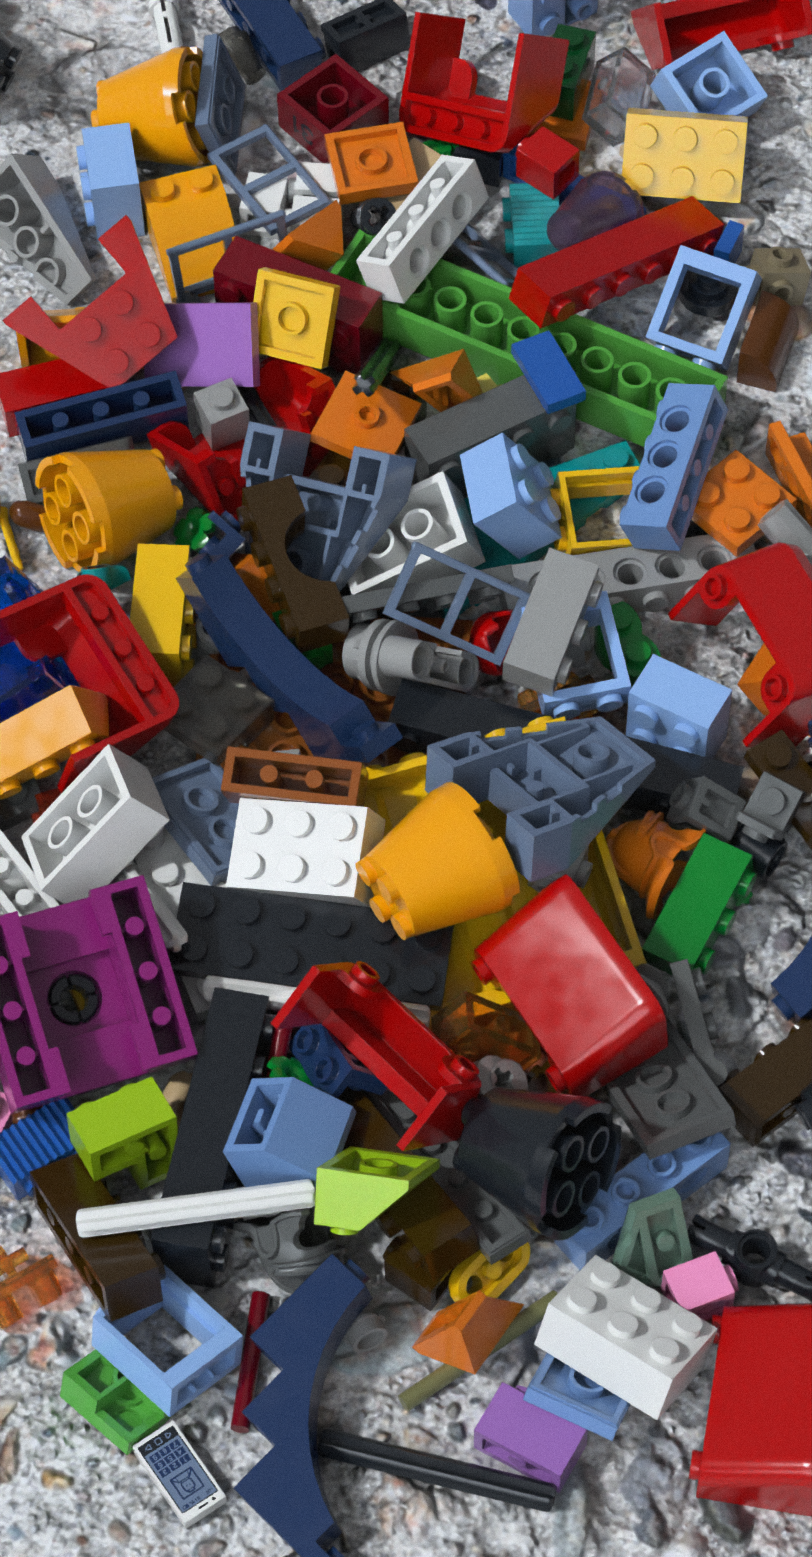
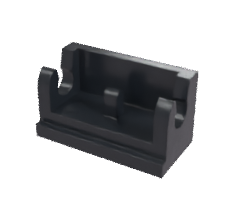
[320,0,410,72]

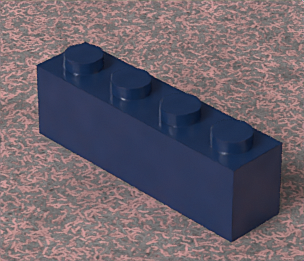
[218,0,326,91]
[14,370,189,461]

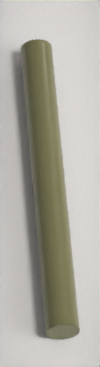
[398,1290,558,1412]

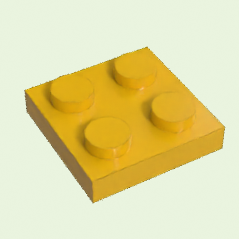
[253,267,340,369]

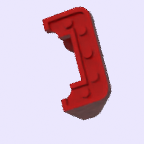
[147,356,336,522]
[471,874,668,1096]
[688,1303,812,1517]

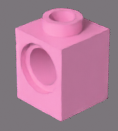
[661,1251,739,1321]

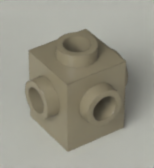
[746,247,811,306]

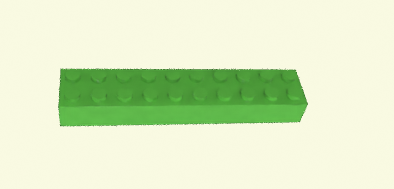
[330,229,728,447]

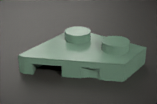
[611,1187,693,1289]

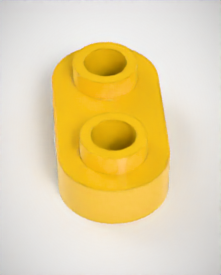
[448,1242,530,1302]

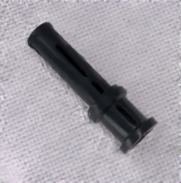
[350,198,396,235]

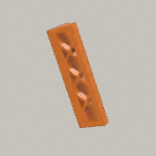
[765,421,812,528]

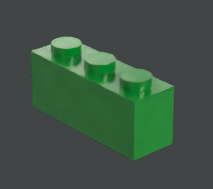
[642,833,757,976]

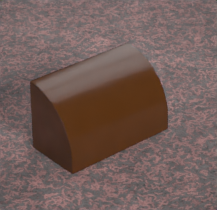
[737,290,799,393]

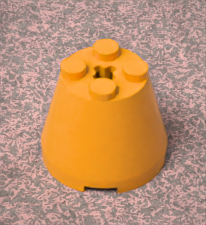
[91,46,210,167]
[35,448,183,572]
[355,782,520,940]

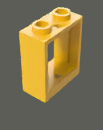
[550,466,640,555]

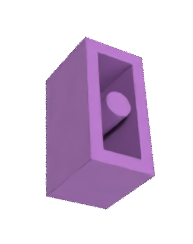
[474,1382,588,1493]

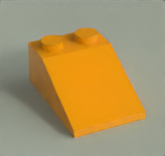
[139,164,235,303]

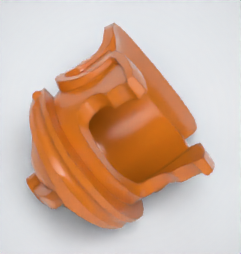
[606,810,706,919]

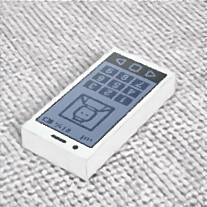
[132,1420,227,1529]

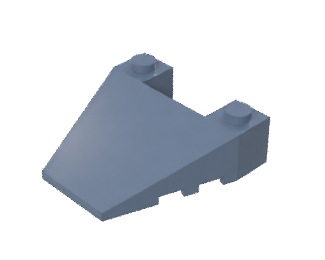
[240,421,417,593]
[425,716,656,882]

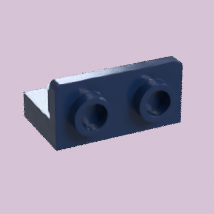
[197,510,245,558]
[289,1024,388,1099]

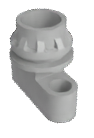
[342,618,479,696]

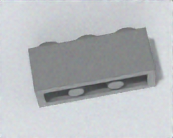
[502,547,604,697]

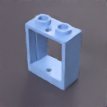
[645,245,762,371]
[520,590,631,720]
[92,1265,243,1417]

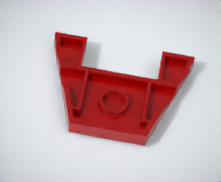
[2,215,178,388]

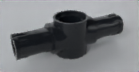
[687,1214,812,1303]

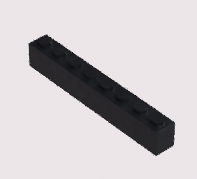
[388,679,744,823]

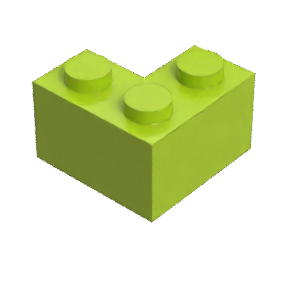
[66,1076,178,1190]

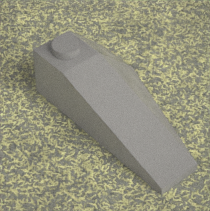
[0,153,97,305]

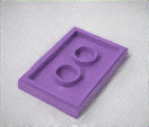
[144,302,260,387]

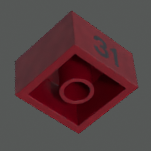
[277,54,389,164]

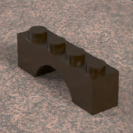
[236,475,350,653]

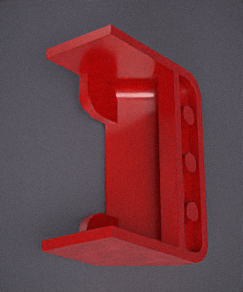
[631,0,812,70]
[399,11,569,153]
[668,542,812,748]
[0,574,179,793]
[271,961,482,1151]

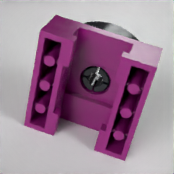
[0,875,198,1115]

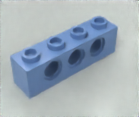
[619,383,728,551]
[554,1132,731,1270]

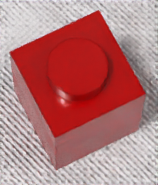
[515,126,580,200]

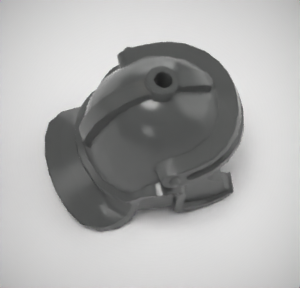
[232,1206,345,1294]

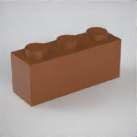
[221,746,369,807]

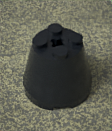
[452,1087,622,1241]

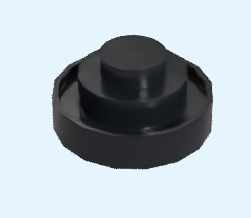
[678,270,738,317]

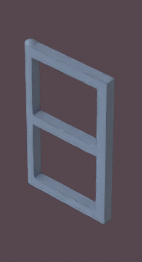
[207,124,332,236]
[166,209,288,299]
[453,223,518,288]
[382,541,530,666]

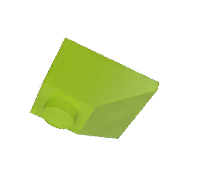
[314,1146,440,1235]

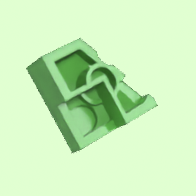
[60,1349,173,1455]

